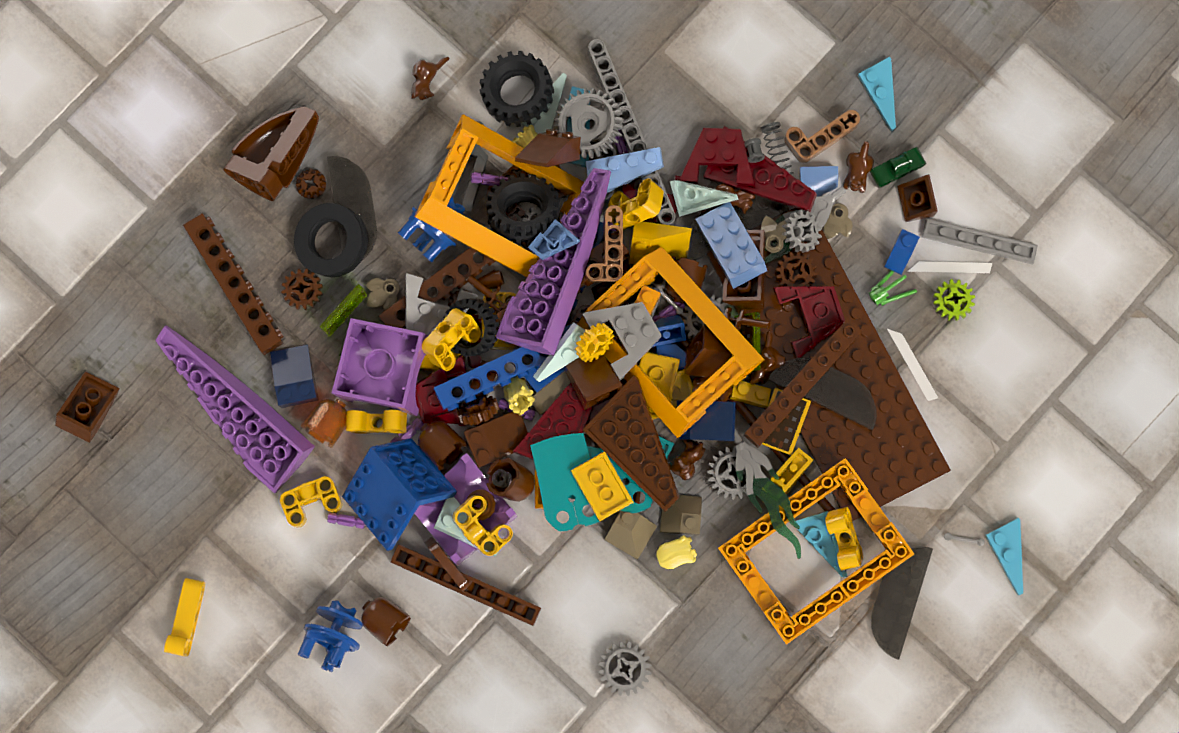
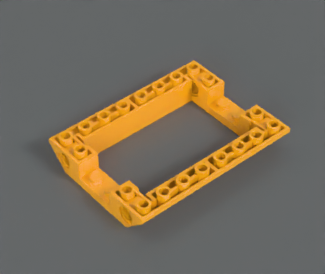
[414,114,584,277]
[577,247,765,438]
[718,458,914,645]

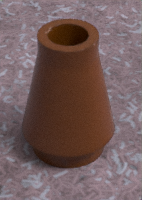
[477,269,505,291]

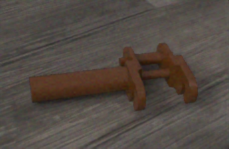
[467,275,512,314]
[725,307,771,331]

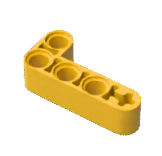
[164,578,206,657]

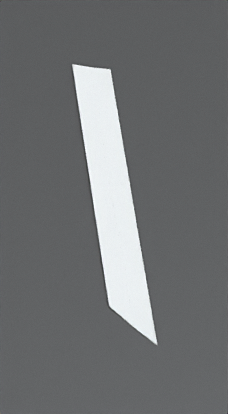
[907,261,992,273]
[887,329,938,401]

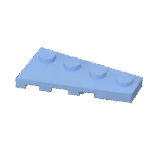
[586,147,664,193]

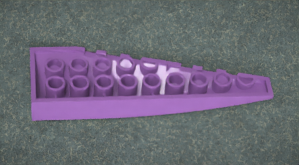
[496,168,611,356]
[155,325,315,494]

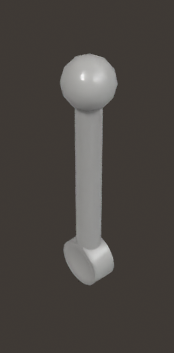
[654,285,683,315]
[944,533,985,546]

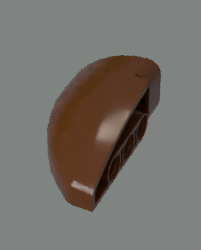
[223,107,319,201]

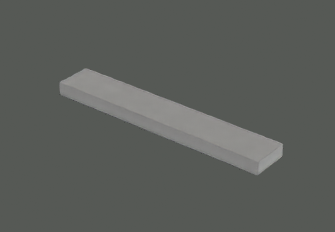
[922,218,1038,265]

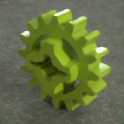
[933,279,975,321]

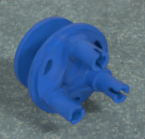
[398,196,465,262]
[298,600,363,672]

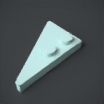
[521,73,567,134]
[670,180,738,217]

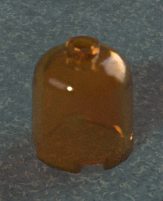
[301,399,347,448]

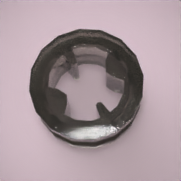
[492,469,512,489]

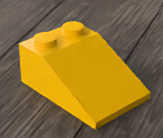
[629,222,692,264]

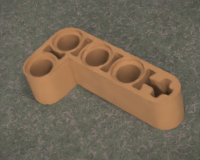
[784,110,860,163]
[584,205,623,282]

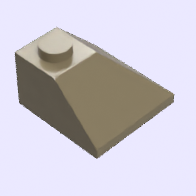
[660,495,702,536]
[604,511,657,560]

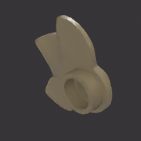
[823,203,853,239]
[761,216,787,253]
[366,278,400,311]

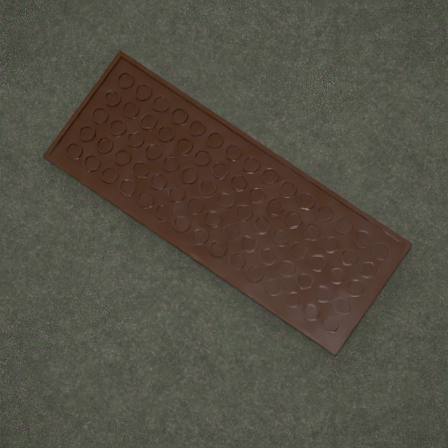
[706,207,951,522]

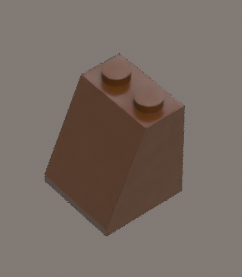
[685,324,734,377]
[564,355,622,410]

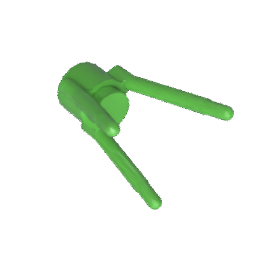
[869,271,917,306]

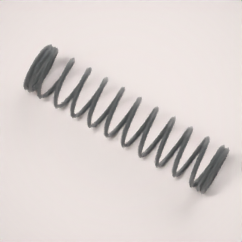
[761,122,794,205]

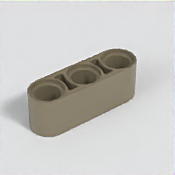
[532,371,570,415]

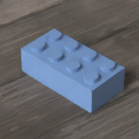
[696,202,767,289]

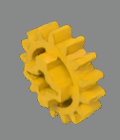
[575,323,614,362]

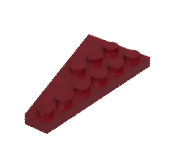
[704,126,817,212]
[513,382,593,460]

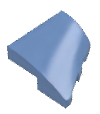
[800,166,838,197]
[528,219,580,260]

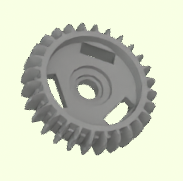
[554,88,624,159]

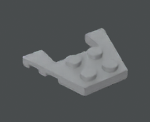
[405,273,478,336]
[582,302,662,380]

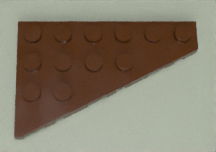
[583,375,680,512]

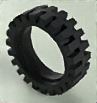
[443,298,500,356]

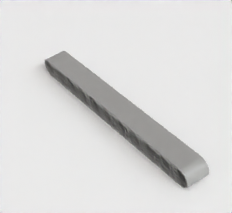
[588,39,675,226]

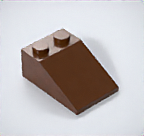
[515,129,581,167]
[55,371,120,443]
[464,411,528,468]

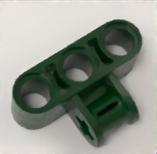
[869,147,927,188]

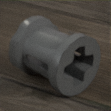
[744,138,765,163]

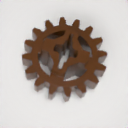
[775,251,817,287]
[281,268,323,310]
[457,395,500,426]

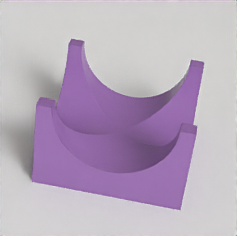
[332,318,428,416]
[414,453,517,566]

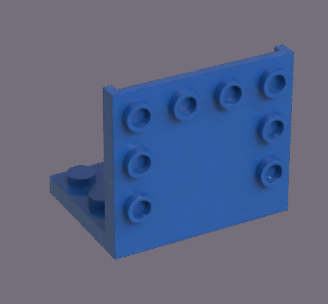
[342,438,457,551]

